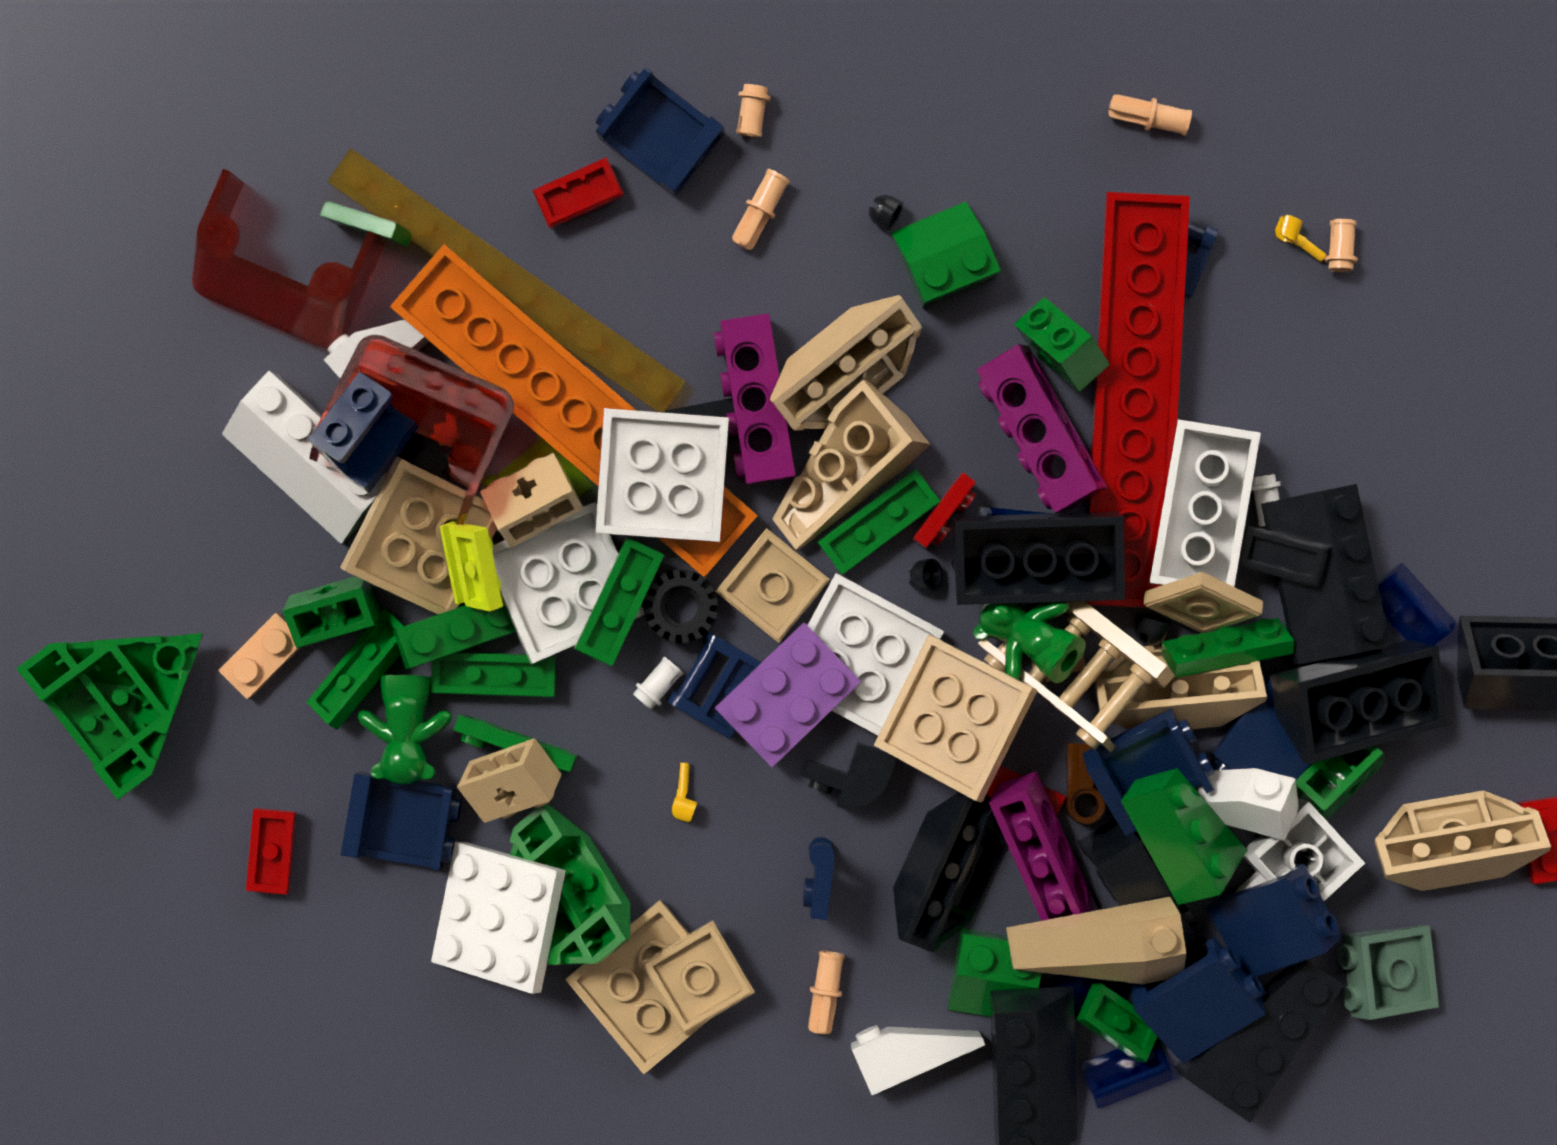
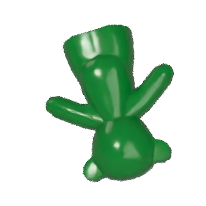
[973,602,1086,683]
[357,675,452,785]

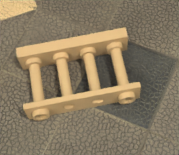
[978,601,1175,753]

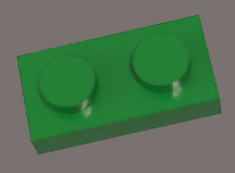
[1076,983,1158,1062]

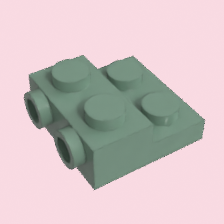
[1337,924,1439,1020]

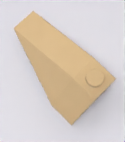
[772,379,931,550]
[1006,897,1186,984]

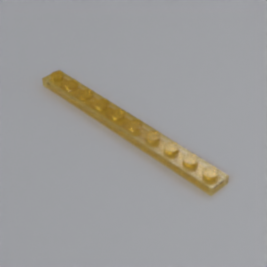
[327,148,686,413]

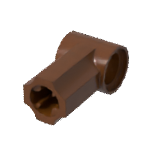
[1065,743,1105,824]

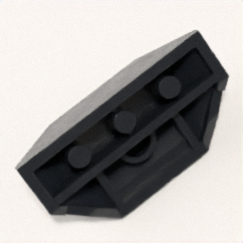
[893,792,1004,953]

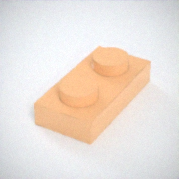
[218,612,301,699]

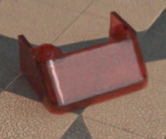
[191,169,386,348]
[309,335,514,526]

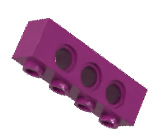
[713,313,796,486]
[976,344,1108,513]
[989,771,1098,921]

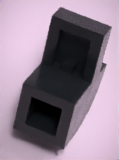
[803,742,897,809]

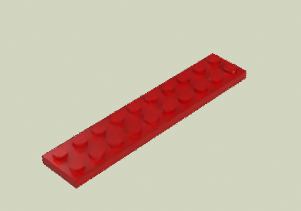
[1085,192,1190,608]

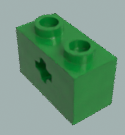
[1014,297,1110,392]
[282,576,381,648]
[1296,746,1383,821]

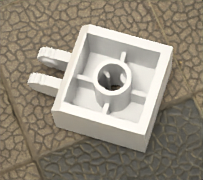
[1235,798,1365,901]

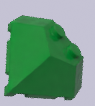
[16,633,203,800]
[509,803,630,965]

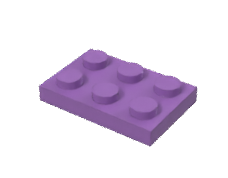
[715,622,861,767]

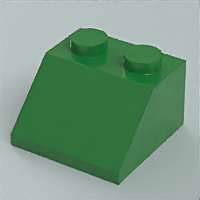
[891,201,1001,308]
[947,928,1041,1017]

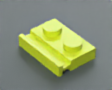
[439,521,503,612]

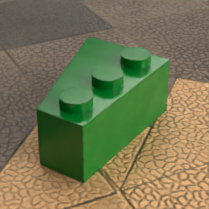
[1121,768,1247,905]

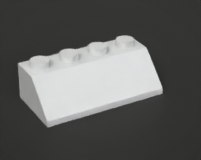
[222,371,387,544]
[1150,419,1261,587]

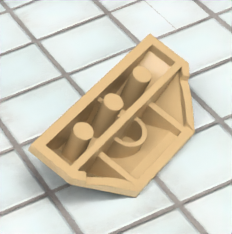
[770,295,922,431]
[1094,645,1267,729]
[1374,790,1551,891]

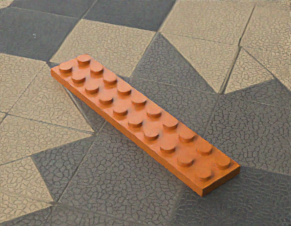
[390,244,758,577]

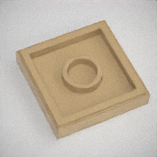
[715,528,830,643]
[1143,572,1263,633]
[641,920,755,1035]

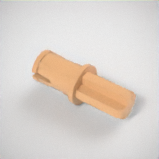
[1108,94,1192,136]
[732,169,790,250]
[808,950,845,1035]

